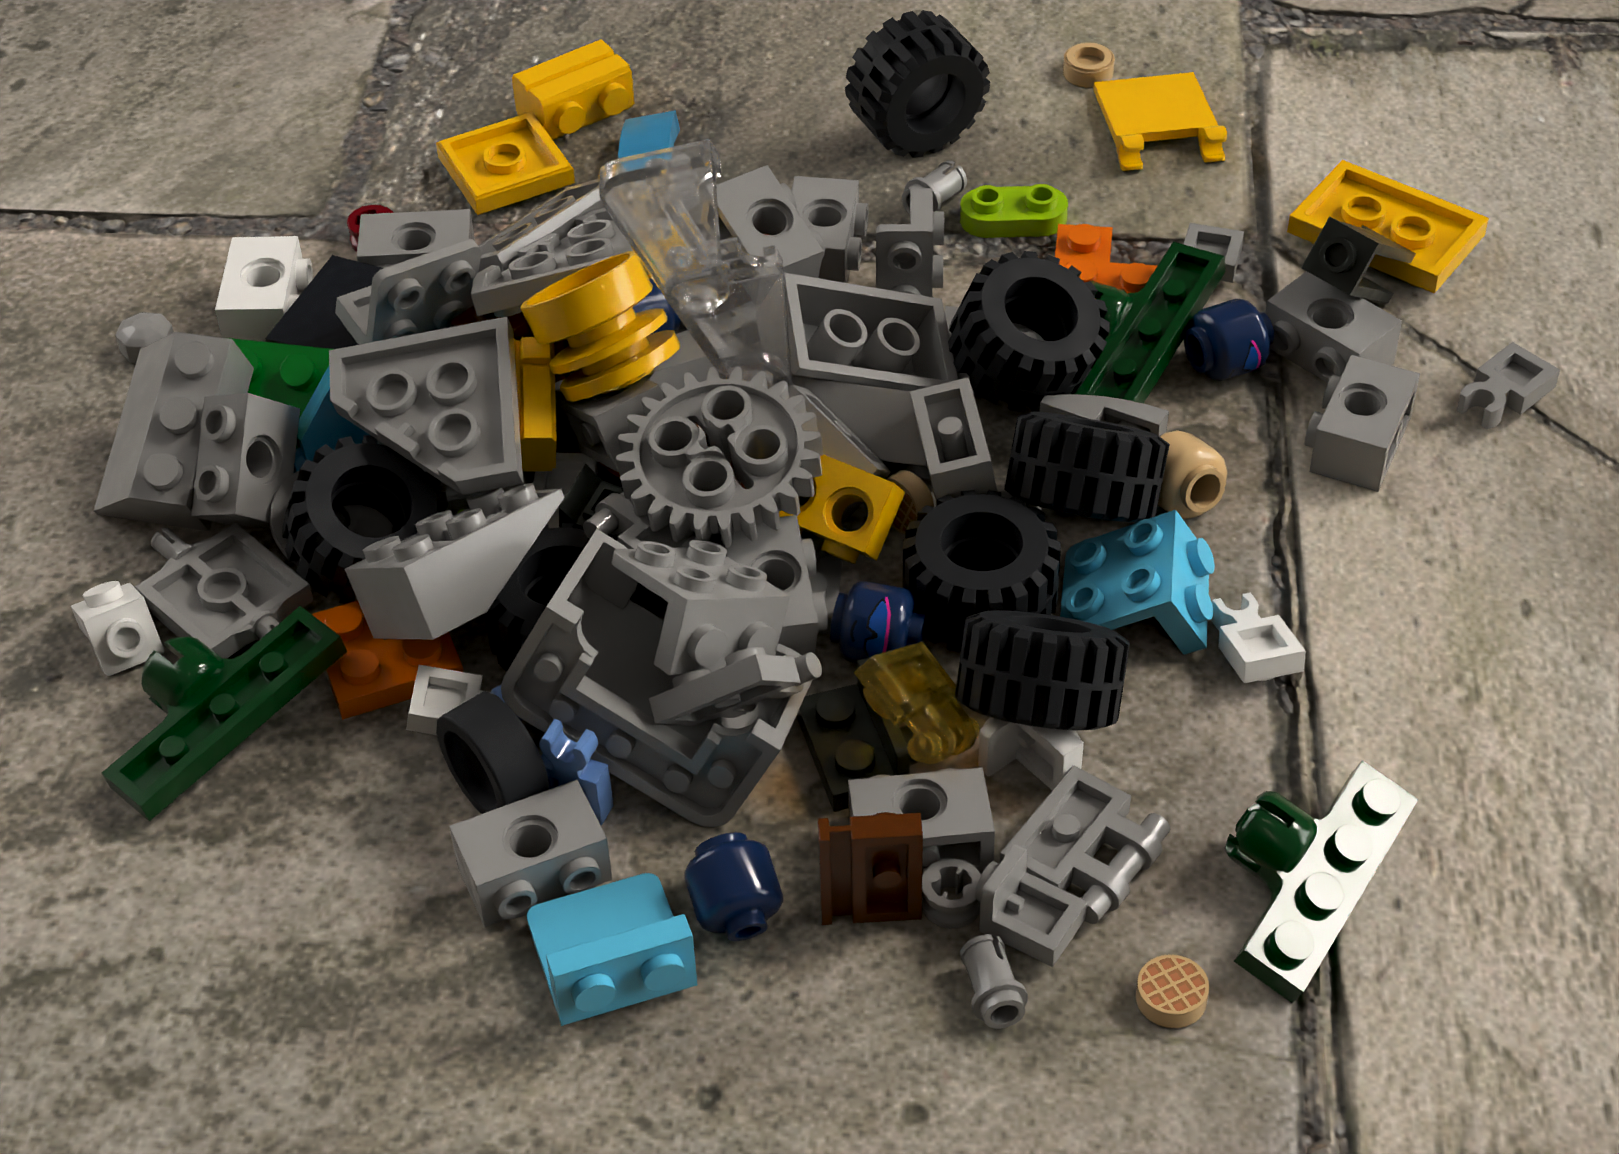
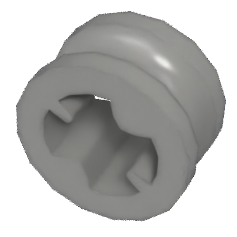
[922,858,981,929]

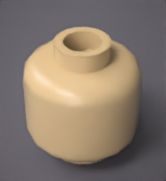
[1158,430,1227,519]

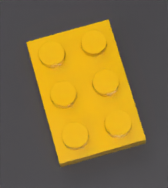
[1287,160,1489,293]

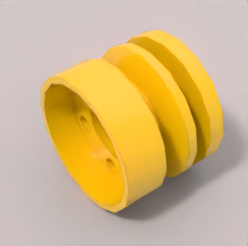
[520,251,680,402]

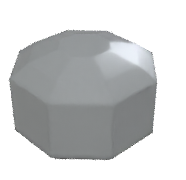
[115,312,174,364]

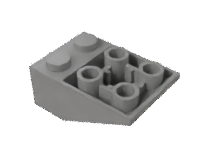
[345,483,565,640]

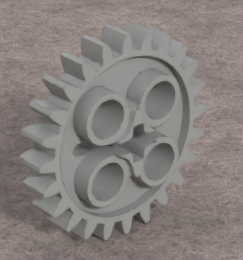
[616,366,823,547]

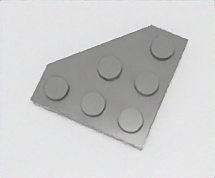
[471,198,652,317]
[329,317,523,495]

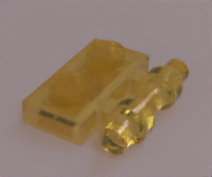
[854,642,980,764]

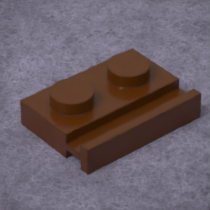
[818,812,923,925]

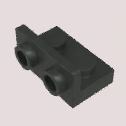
[796,658,918,812]

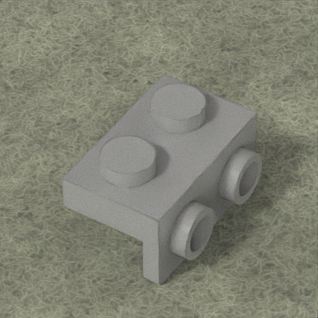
[876,188,944,297]

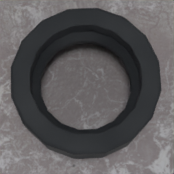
[436,691,550,814]

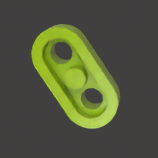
[960,184,1068,238]

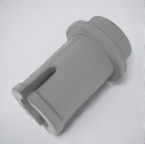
[902,160,967,214]
[960,934,1028,1029]

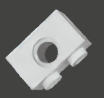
[215,236,313,342]

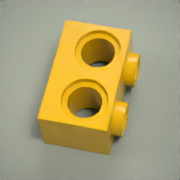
[778,454,905,564]

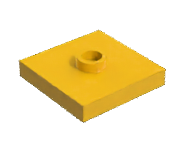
[436,112,575,215]

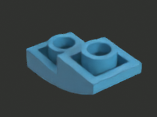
[618,110,680,177]

